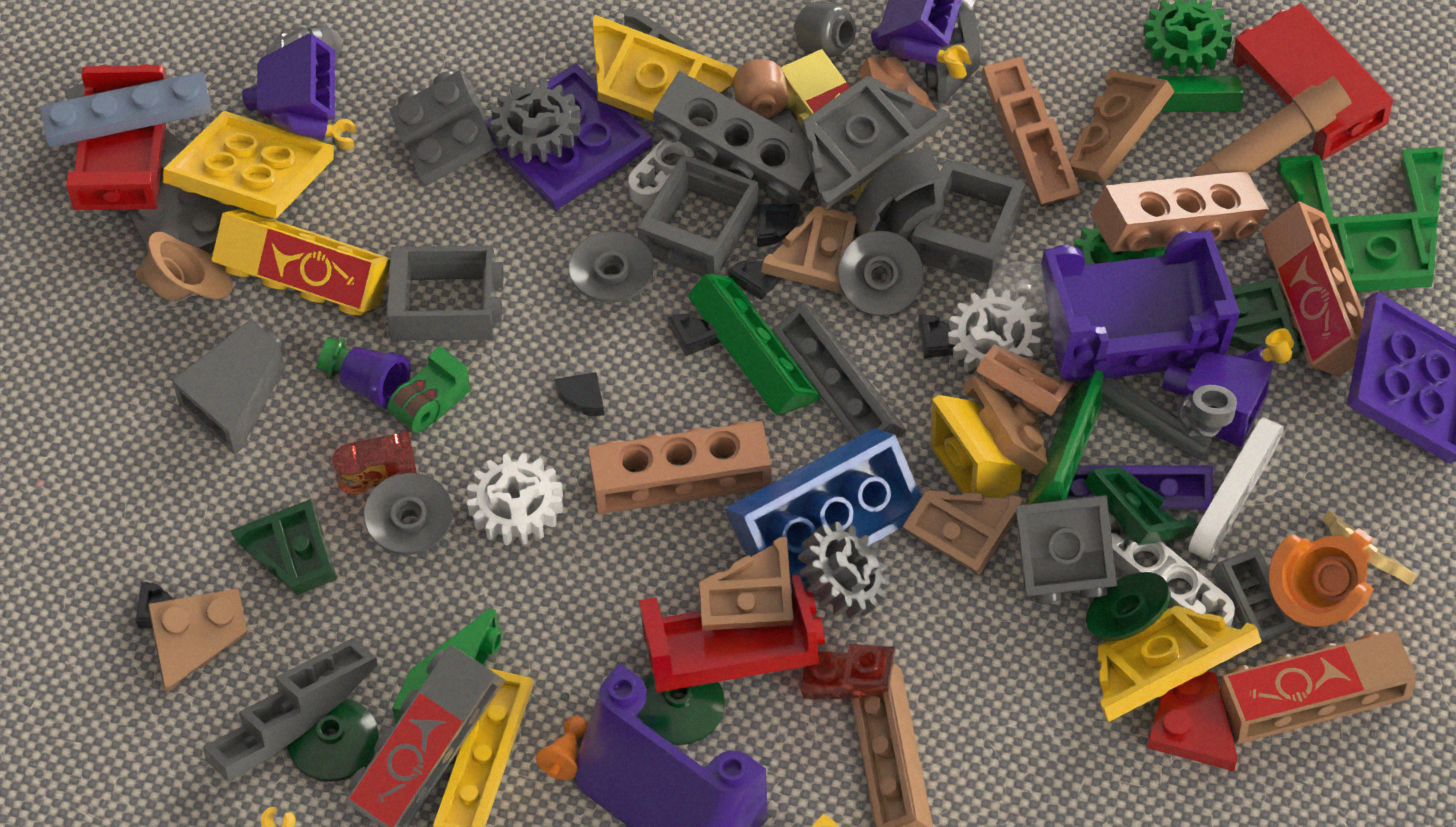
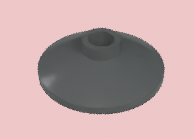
[569,231,654,303]
[838,231,923,316]
[364,473,453,555]

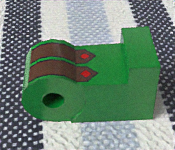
[387,346,471,433]

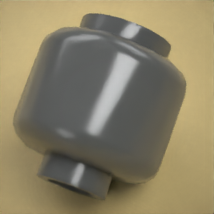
[794,1,856,57]

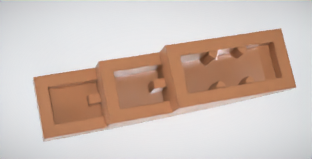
[981,56,1080,207]

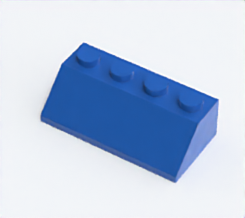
[725,429,921,588]

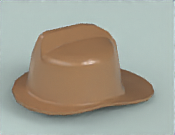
[136,232,233,301]

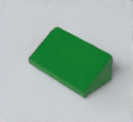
[1157,75,1244,112]

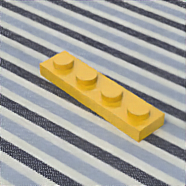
[433,668,533,827]

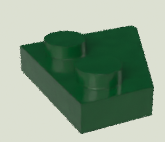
[1083,466,1198,545]
[231,499,338,596]

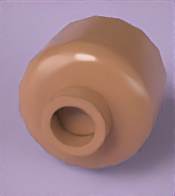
[733,59,789,119]

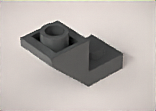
[925,10,981,104]

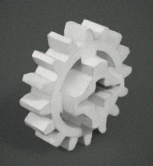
[948,288,1042,379]
[467,453,563,545]

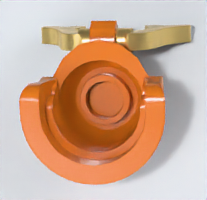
[1269,510,1418,627]

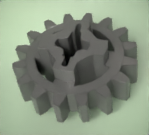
[491,80,581,163]
[798,522,890,619]

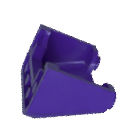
[1041,230,1240,382]
[575,663,768,827]

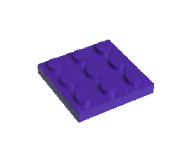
[487,63,653,211]
[1347,291,1456,464]

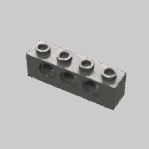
[653,71,814,205]

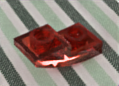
[800,644,896,699]

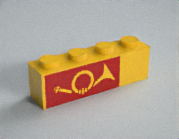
[211,209,391,315]

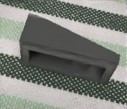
[1212,547,1297,645]

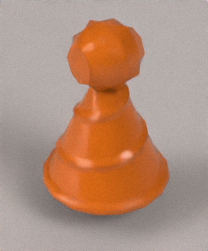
[536,714,588,780]

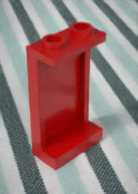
[1232,3,1393,160]
[66,64,167,210]
[639,574,825,692]

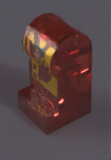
[332,431,417,494]

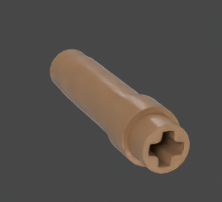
[1192,76,1352,176]

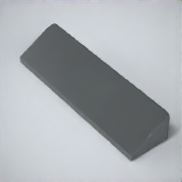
[772,302,907,439]

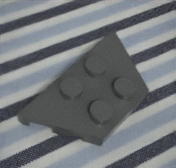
[802,75,950,210]

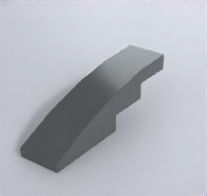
[203,638,378,782]

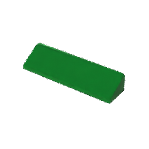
[688,273,821,415]
[1028,370,1104,504]

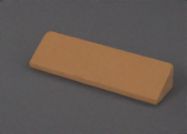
[846,657,933,827]

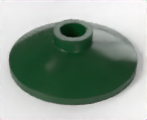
[1086,572,1171,641]
[636,671,725,745]
[287,698,379,782]

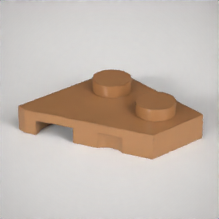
[761,206,857,293]
[962,374,1048,476]
[148,588,247,692]

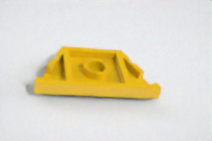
[593,15,738,121]
[1098,606,1261,722]

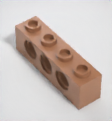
[1090,171,1269,252]
[588,421,772,514]

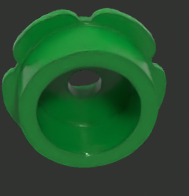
[316,337,351,378]

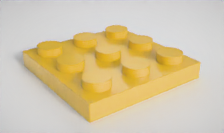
[163,111,334,219]

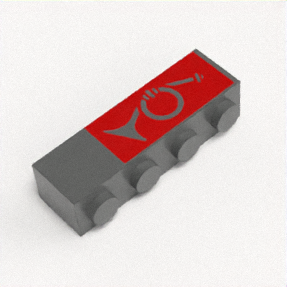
[345,645,505,827]

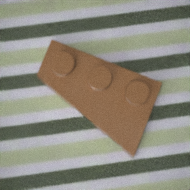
[1070,69,1175,183]

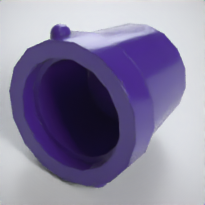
[340,347,411,409]

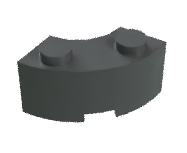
[854,147,944,240]

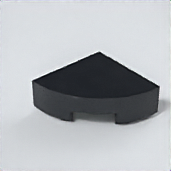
[757,204,800,247]
[728,260,782,300]
[668,314,721,356]
[918,315,956,358]
[554,372,604,416]
[135,581,174,628]

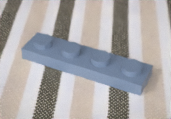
[40,71,213,148]

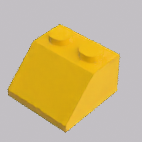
[930,395,1024,498]

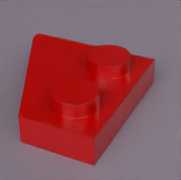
[1147,671,1238,771]

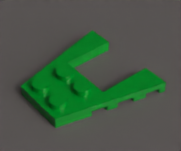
[1276,147,1444,292]

